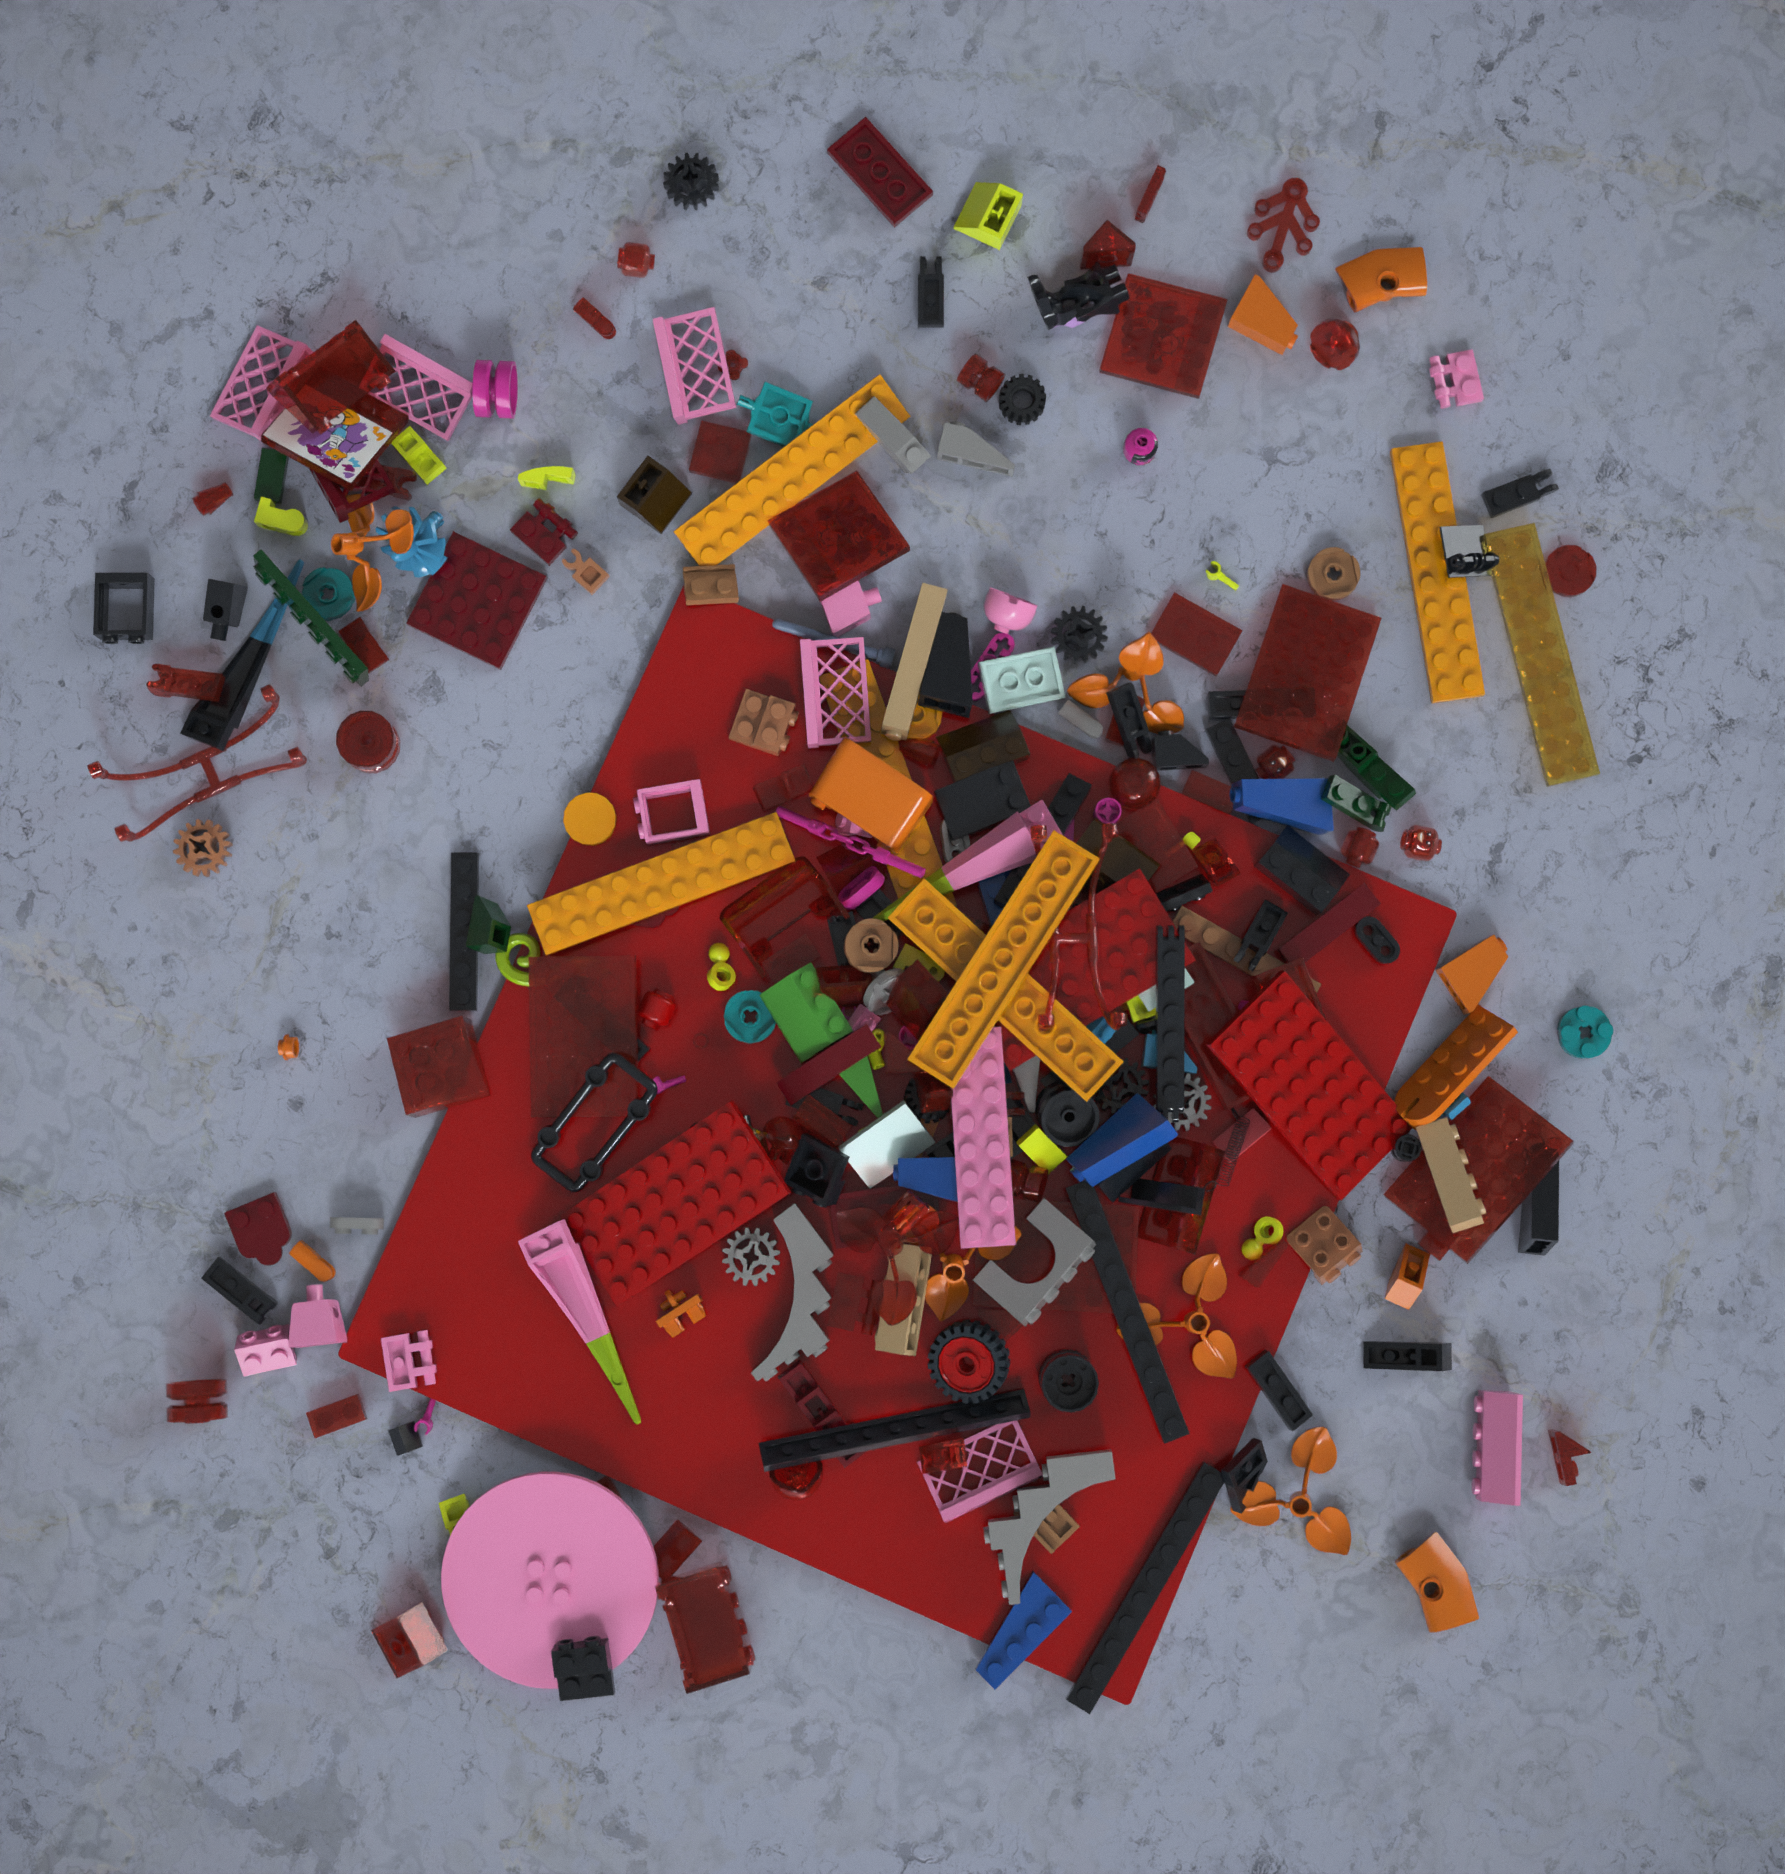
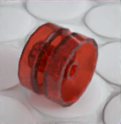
[336,711,400,773]
[165,1379,228,1424]

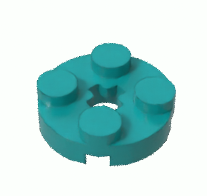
[302,567,356,621]
[724,990,776,1044]
[1557,1005,1614,1059]

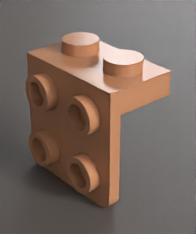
[1287,1206,1363,1285]

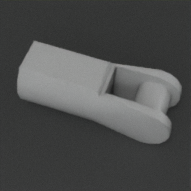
[1058,700,1103,739]

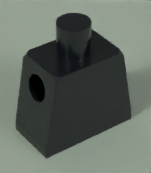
[203,579,248,641]

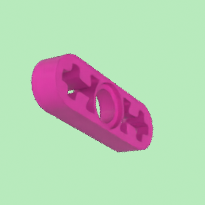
[971,633,1014,701]

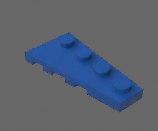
[975,1571,1072,1690]

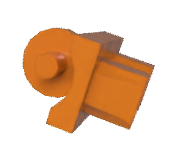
[656,1289,706,1338]

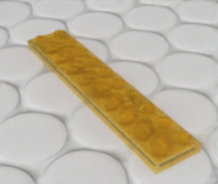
[1483,523,1600,787]

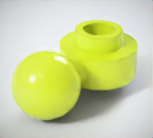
[707,943,736,991]
[1242,1217,1283,1260]

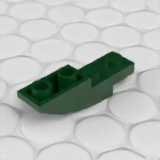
[1322,720,1416,811]

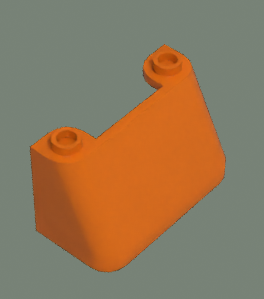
[809,737,933,855]

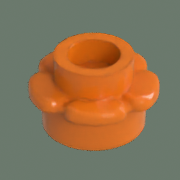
[278,1034,299,1061]

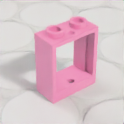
[633,779,710,845]

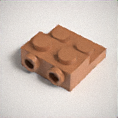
[729,689,799,757]

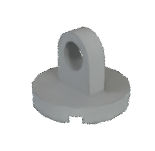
[863,968,913,1015]

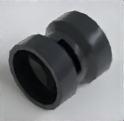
[1391,1135,1422,1162]

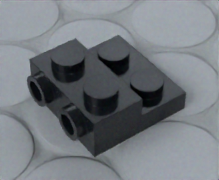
[784,1133,850,1208]
[551,1636,616,1701]

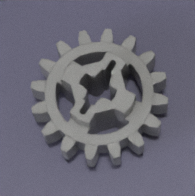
[1153,1073,1211,1131]
[722,1228,781,1286]

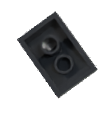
[934,761,1031,841]

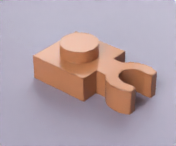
[562,549,610,595]

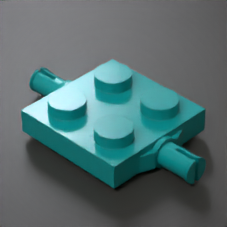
[737,382,813,447]

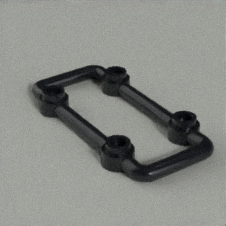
[531,1052,658,1192]

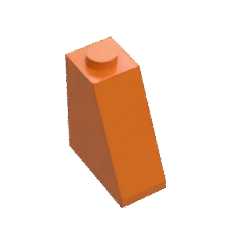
[1228,274,1298,355]
[1435,935,1508,1015]

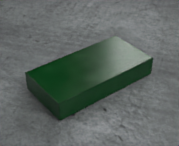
[254,448,290,504]

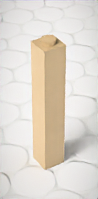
[881,583,948,741]

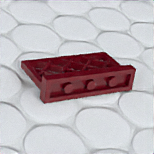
[302,455,395,523]

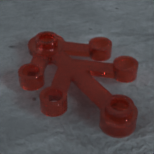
[1247,178,1320,273]

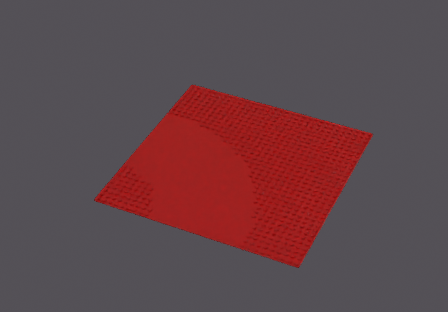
[338,586,1457,1705]

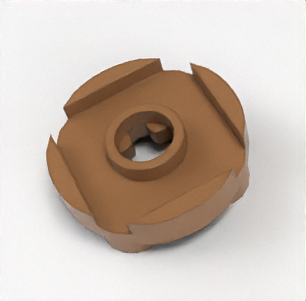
[1307,547,1361,601]
[844,918,898,973]

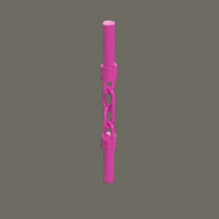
[776,806,926,878]

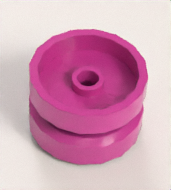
[472,360,518,419]

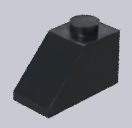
[1152,731,1209,771]

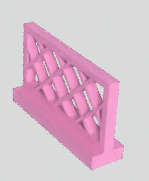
[652,307,737,425]
[210,325,315,444]
[358,334,473,441]
[800,637,871,748]
[917,1420,1043,1523]

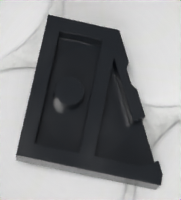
[1221,1438,1268,1514]

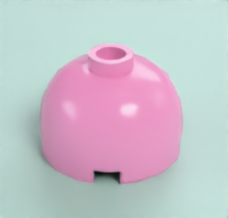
[984,587,1037,634]

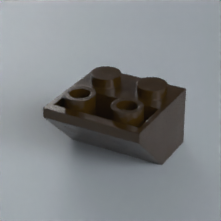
[617,455,692,535]

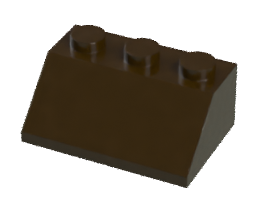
[936,710,1030,783]
[1076,817,1160,894]

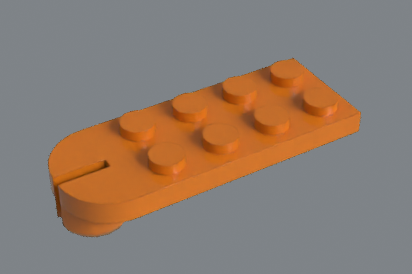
[1394,1005,1518,1130]

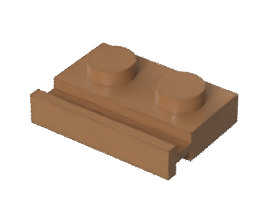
[682,564,739,605]
[1014,1504,1080,1554]

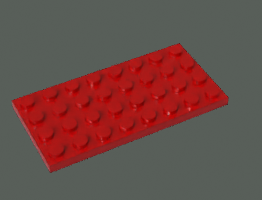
[994,868,1196,1071]
[1206,970,1412,1201]
[560,1101,791,1307]

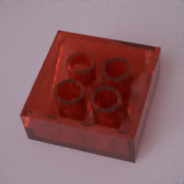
[387,1015,490,1118]

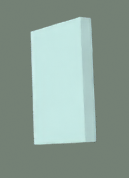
[978,646,1066,714]
[838,1100,935,1189]

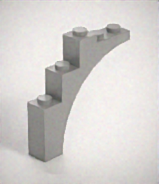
[751,1204,834,1382]
[983,1449,1115,1605]

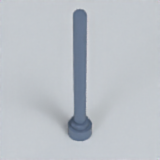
[772,619,896,669]

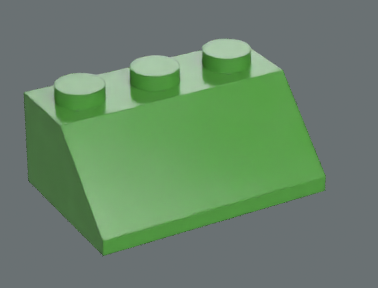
[759,963,853,1063]

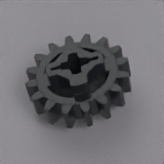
[663,152,719,210]
[1051,606,1108,664]
[1094,1058,1149,1116]

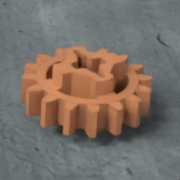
[173,819,233,877]

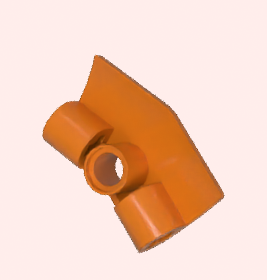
[1335,247,1427,313]
[1395,1531,1479,1632]

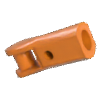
[289,1240,336,1282]

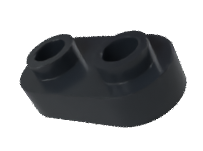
[1354,916,1400,964]

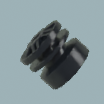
[1038,1349,1099,1413]

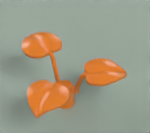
[331,494,414,612]
[1067,632,1184,734]
[894,1203,1022,1321]
[1116,1254,1237,1378]
[1230,1426,1351,1555]

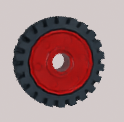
[927,1319,1010,1404]

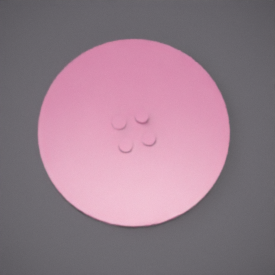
[441,1472,659,1689]

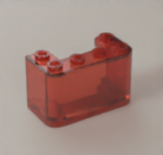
[655,1561,756,1694]

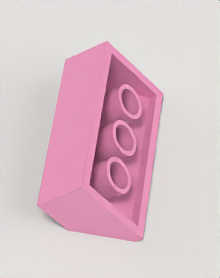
[1472,1390,1523,1506]

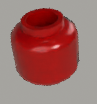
[637,988,677,1030]

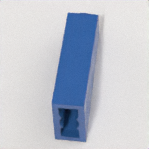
[1229,778,1334,835]
[1066,1093,1178,1187]
[893,1157,958,1202]

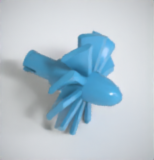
[376,506,447,578]

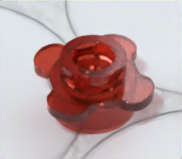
[717,350,748,380]

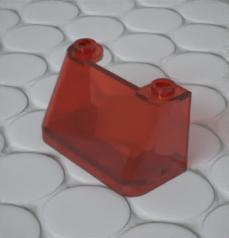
[266,320,396,435]

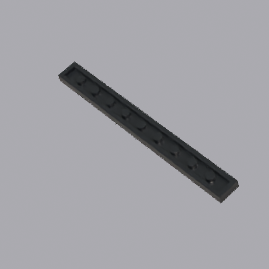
[1065,1181,1190,1444]
[759,1389,1031,1472]
[1066,1461,1224,1714]

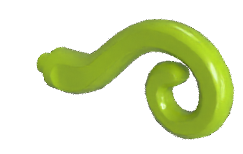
[495,933,610,987]

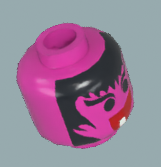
[1123,428,1158,465]

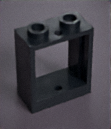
[93,573,155,644]

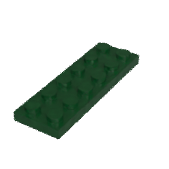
[253,549,369,687]

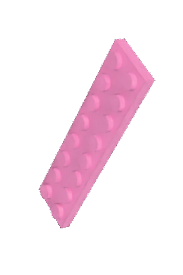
[951,1027,1016,1249]

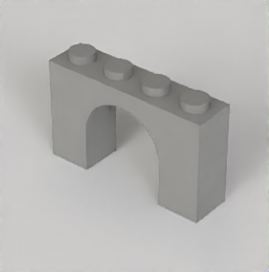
[973,1198,1096,1326]

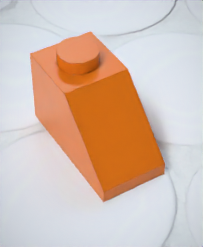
[1384,1243,1430,1310]

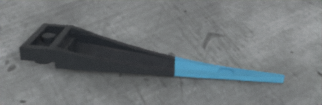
[180,559,304,751]

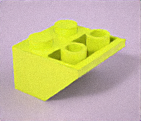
[953,182,1023,250]

